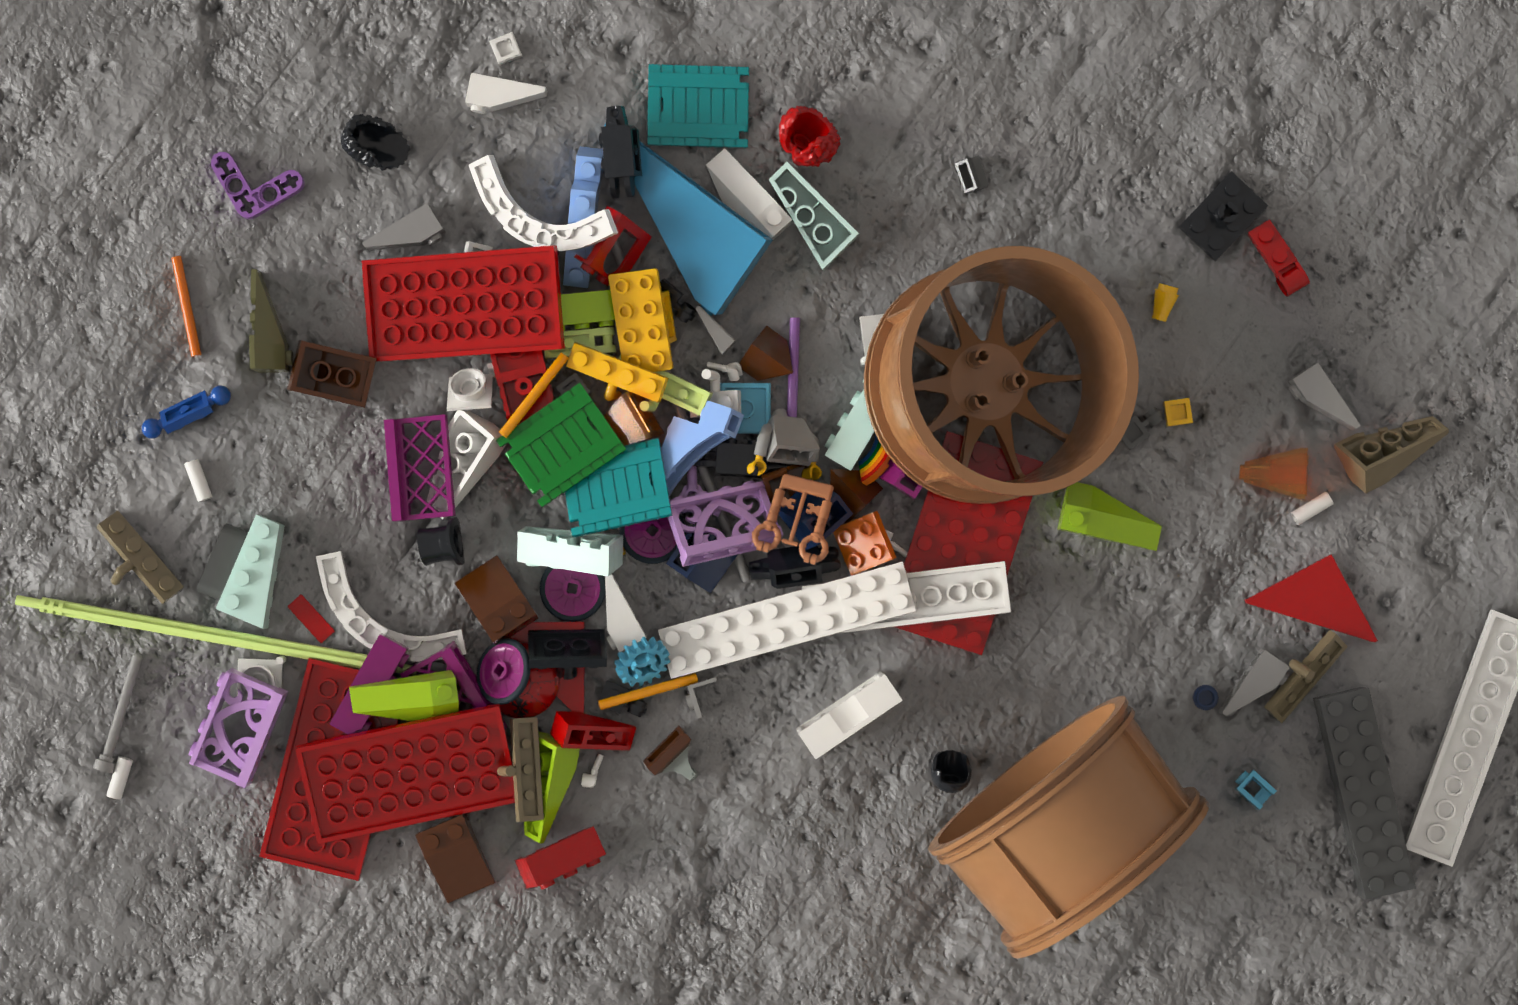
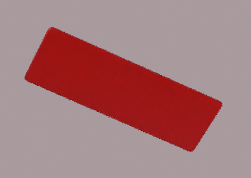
[288,594,335,643]

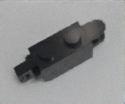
[599,106,642,199]
[695,439,786,478]
[749,545,841,589]

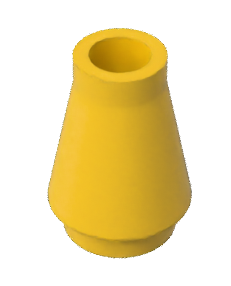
[1152,283,1179,322]

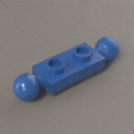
[141,385,231,439]

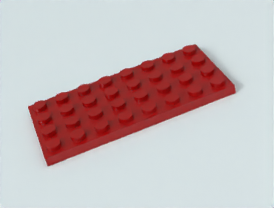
[361,245,565,362]
[896,431,1044,655]
[259,658,399,881]
[295,704,515,844]

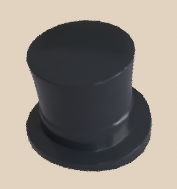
[417,517,465,566]

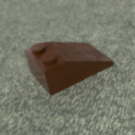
[287,340,377,408]
[455,555,539,644]
[415,813,495,903]

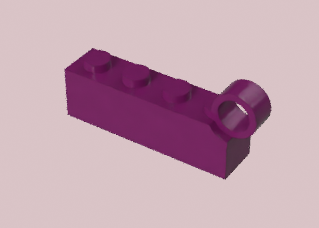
[330,633,410,734]

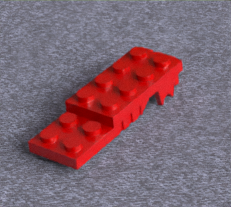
[490,350,555,425]

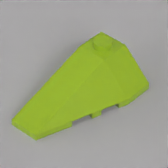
[1057,482,1162,551]
[349,670,459,721]
[524,731,580,844]

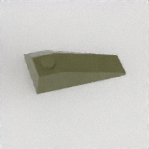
[249,269,293,373]

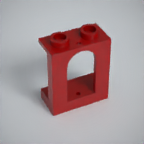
[574,206,652,287]

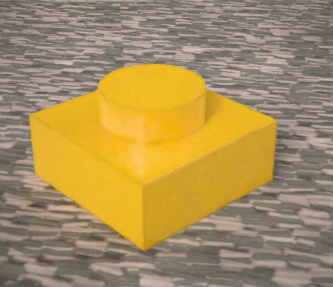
[1163,398,1193,427]

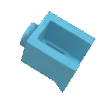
[1235,770,1277,810]

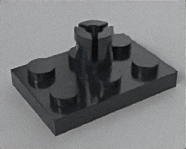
[1179,171,1268,261]
[528,629,607,680]

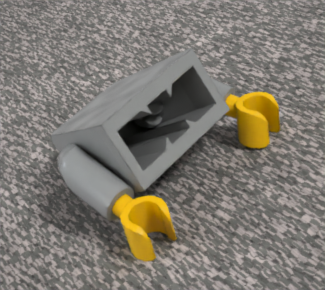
[747,409,822,480]

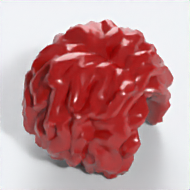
[779,106,841,167]

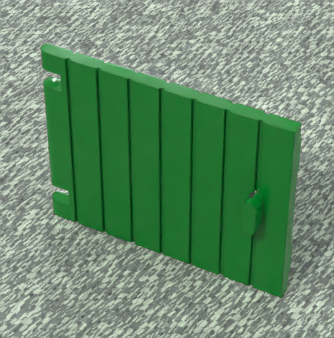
[496,383,626,507]

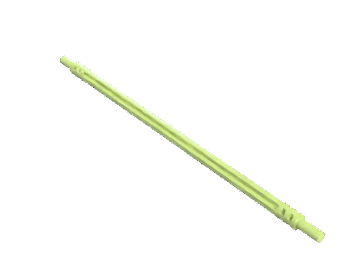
[15,595,417,676]

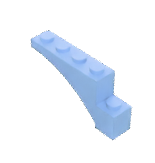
[563,146,604,288]
[650,400,744,496]

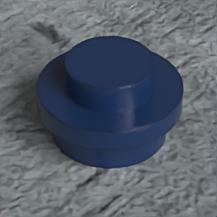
[1193,685,1219,710]

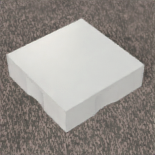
[796,672,902,759]

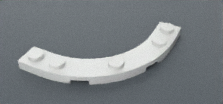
[469,155,618,251]
[316,551,467,662]

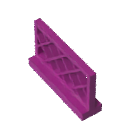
[384,414,456,522]
[400,641,507,730]

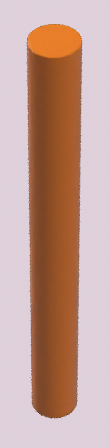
[171,256,202,357]

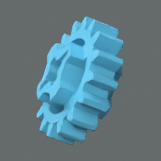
[614,637,670,687]

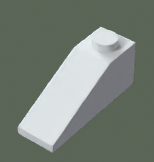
[465,73,548,114]
[605,574,647,652]

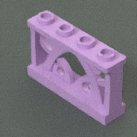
[667,481,784,567]
[189,668,289,788]

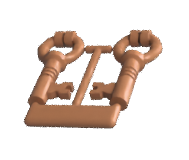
[752,474,834,565]

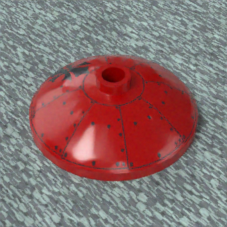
[500,642,560,718]

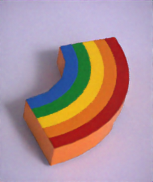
[858,434,891,486]

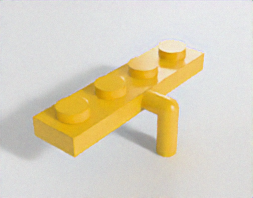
[566,342,669,402]

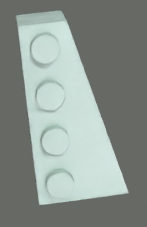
[769,162,859,271]
[824,380,875,471]
[216,515,285,629]
[517,526,623,576]

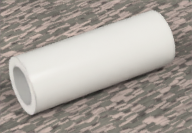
[184,459,212,502]
[1291,492,1334,525]
[106,756,133,800]

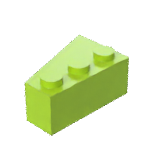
[561,290,615,331]

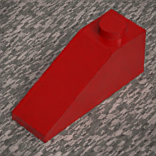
[550,711,636,751]

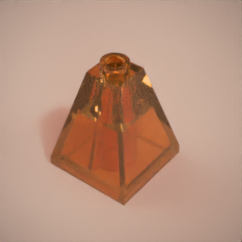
[604,392,664,445]
[1239,448,1309,502]

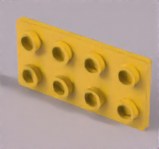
[608,268,677,372]

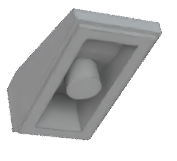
[695,306,735,356]

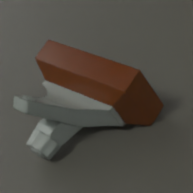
[643,726,698,782]

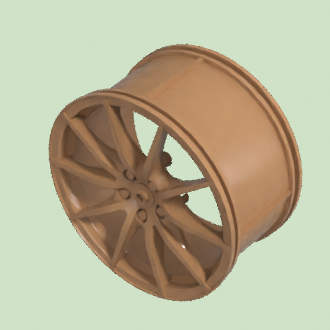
[864,246,1139,504]
[928,696,1209,958]

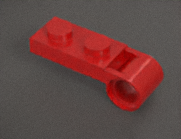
[1248,219,1310,297]

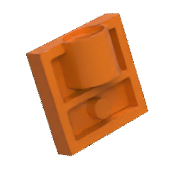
[833,511,897,576]

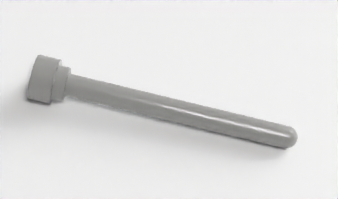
[93,653,143,773]

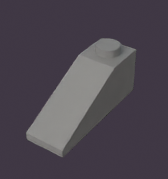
[362,203,445,250]
[1288,363,1361,430]
[1218,649,1290,716]

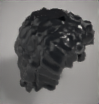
[340,114,410,171]

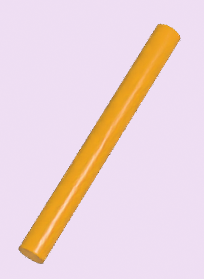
[499,353,569,438]
[598,673,698,710]

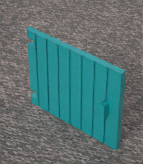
[647,64,749,148]
[565,438,673,537]

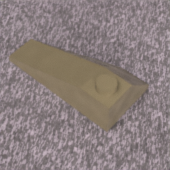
[1334,416,1449,493]

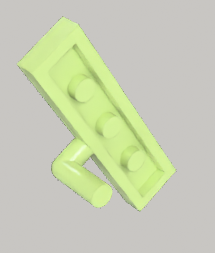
[619,354,713,416]

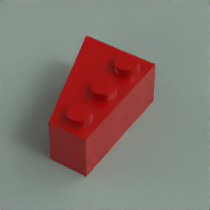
[514,826,606,890]

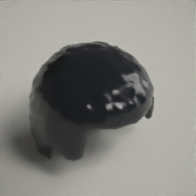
[931,750,972,793]

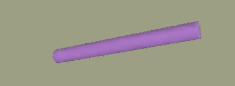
[787,318,800,417]

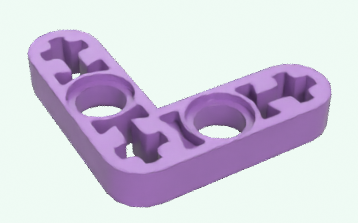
[211,152,305,219]

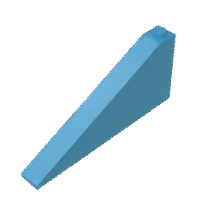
[604,123,773,316]

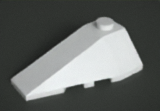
[706,148,792,240]
[427,410,506,520]

